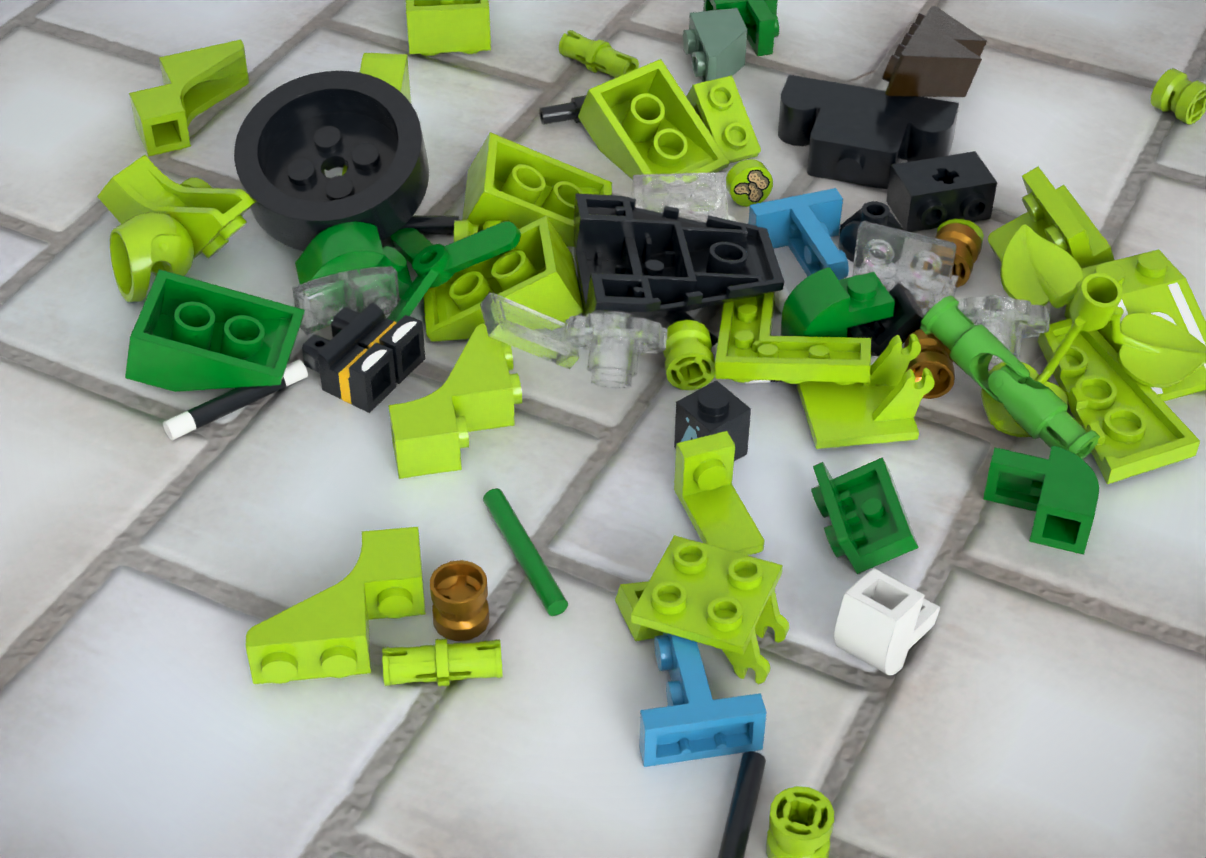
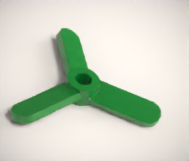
[387,221,521,322]

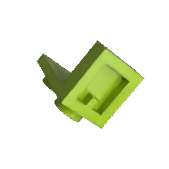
[686,75,761,163]
[674,431,765,555]

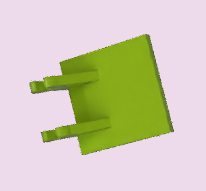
[796,334,935,449]
[631,535,790,684]

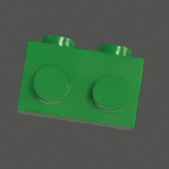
[811,457,919,574]

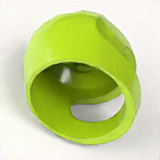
[110,212,194,302]

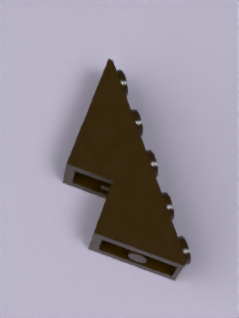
[882,6,987,97]

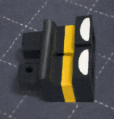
[302,302,426,413]

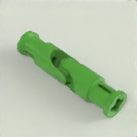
[920,295,1100,459]

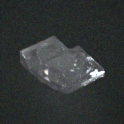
[292,266,400,335]

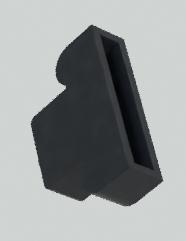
[778,75,959,189]

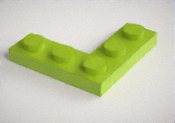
[715,292,871,385]

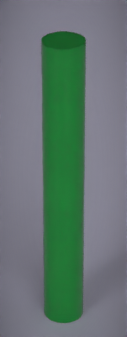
[483,488,568,616]

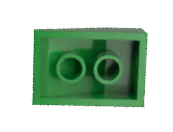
[125,269,305,392]

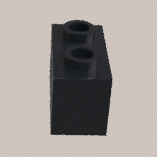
[886,151,997,233]

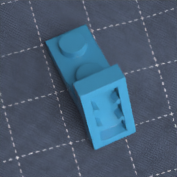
[748,188,849,280]
[639,632,767,767]

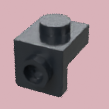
[847,283,925,356]

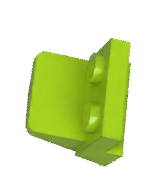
[988,166,1114,268]

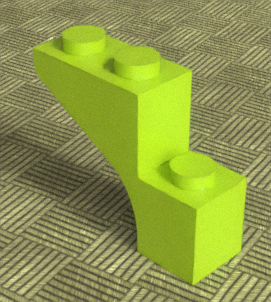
[129,39,249,157]
[97,155,255,259]
[388,321,522,479]
[246,526,426,684]

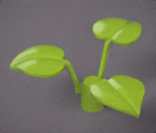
[981,224,1206,437]

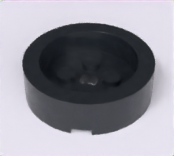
[234,71,429,251]

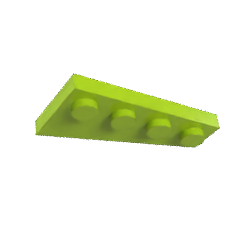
[1037,318,1200,484]

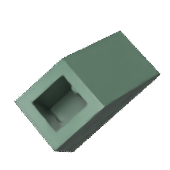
[683,8,747,82]

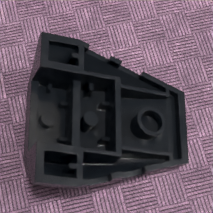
[574,193,784,325]

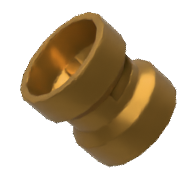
[923,223,982,289]
[904,329,955,399]
[430,560,489,641]

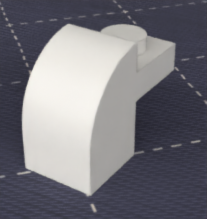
[834,568,940,675]

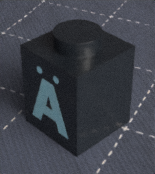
[674,380,751,461]

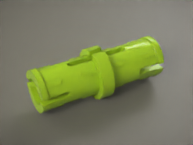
[558,30,639,78]
[382,639,503,687]

